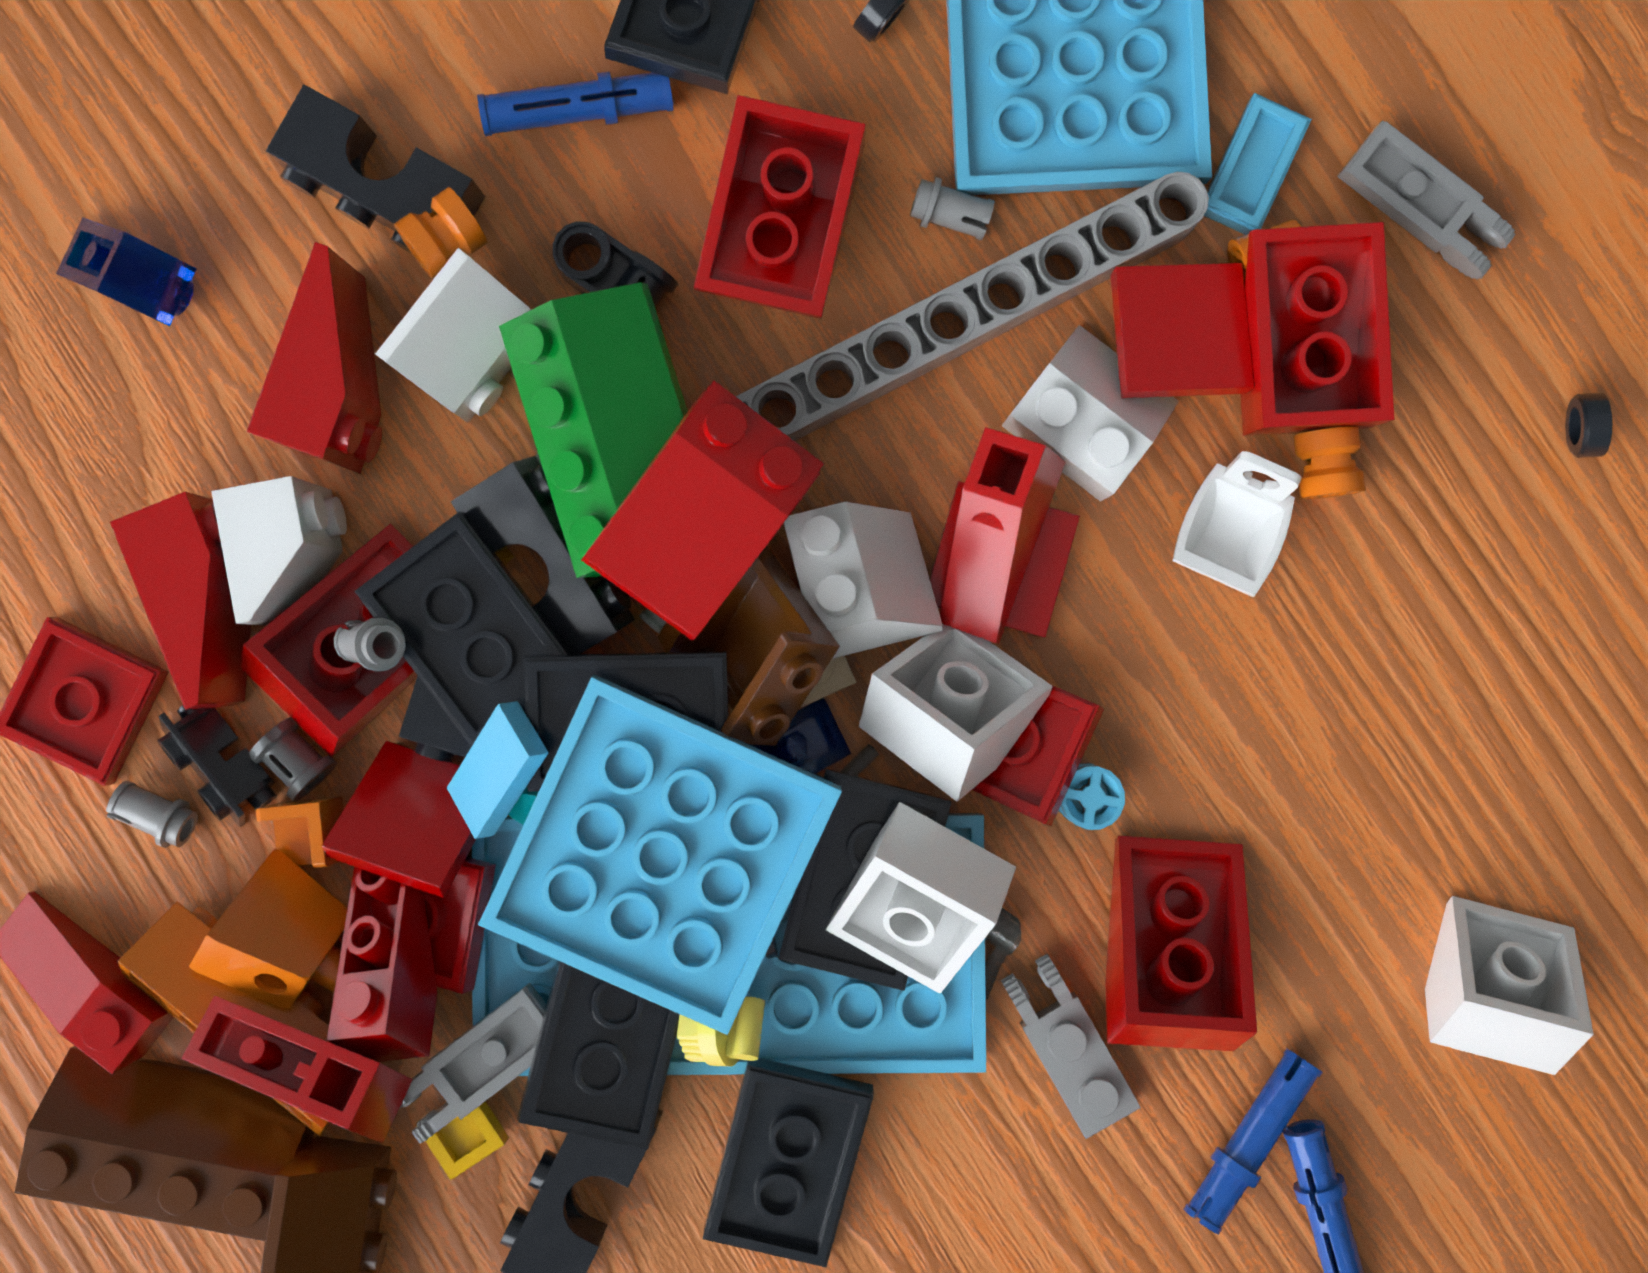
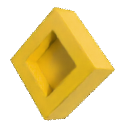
[416,1101,509,1180]

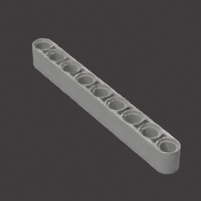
[736,172,1209,441]

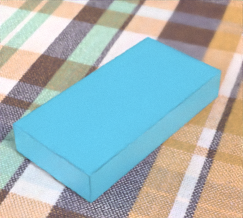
[1204,93,1312,235]
[447,701,548,839]

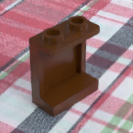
[657,545,840,746]

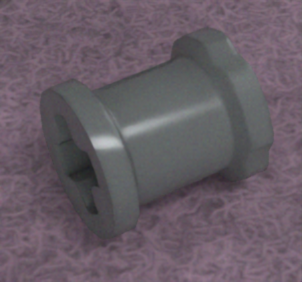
[249,717,337,802]

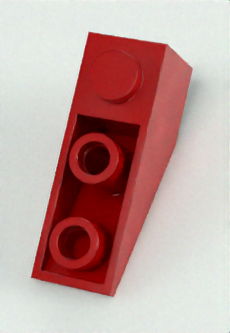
[940,427,1066,644]
[327,867,438,1062]

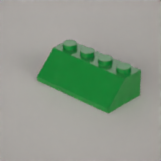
[499,282,688,578]

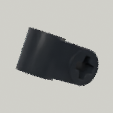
[553,221,679,307]

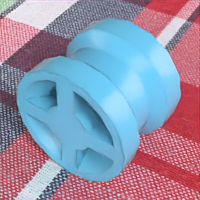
[1059,763,1125,830]

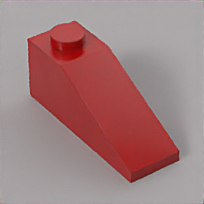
[0,891,174,1074]
[181,995,413,1143]

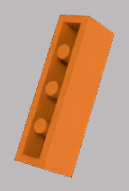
[118,901,333,1137]

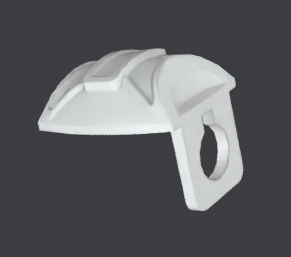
[1172,451,1302,597]

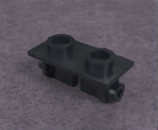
[157,705,277,827]

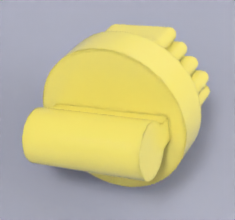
[677,997,765,1066]

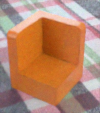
[256,796,343,868]

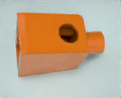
[189,848,348,1008]

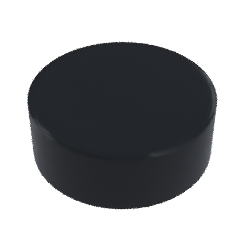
[853,0,909,43]
[1565,393,1613,458]

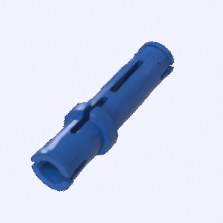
[477,71,674,136]
[1184,1048,1323,1235]
[1283,1119,1364,1273]

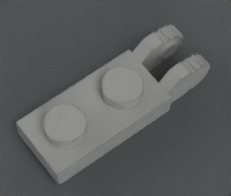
[1337,120,1516,280]
[1001,954,1141,1139]
[399,983,547,1143]

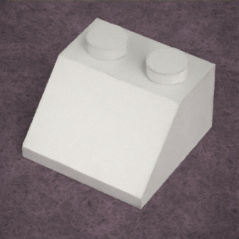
[375,248,531,423]
[1002,325,1179,502]
[211,476,347,626]
[784,502,943,659]
[859,624,1053,802]
[826,802,1016,994]
[1425,896,1594,1075]

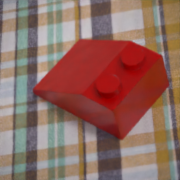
[694,95,866,319]
[1241,222,1395,436]
[246,242,382,474]
[581,380,824,640]
[110,492,251,710]
[240,523,418,757]
[1105,835,1258,1051]

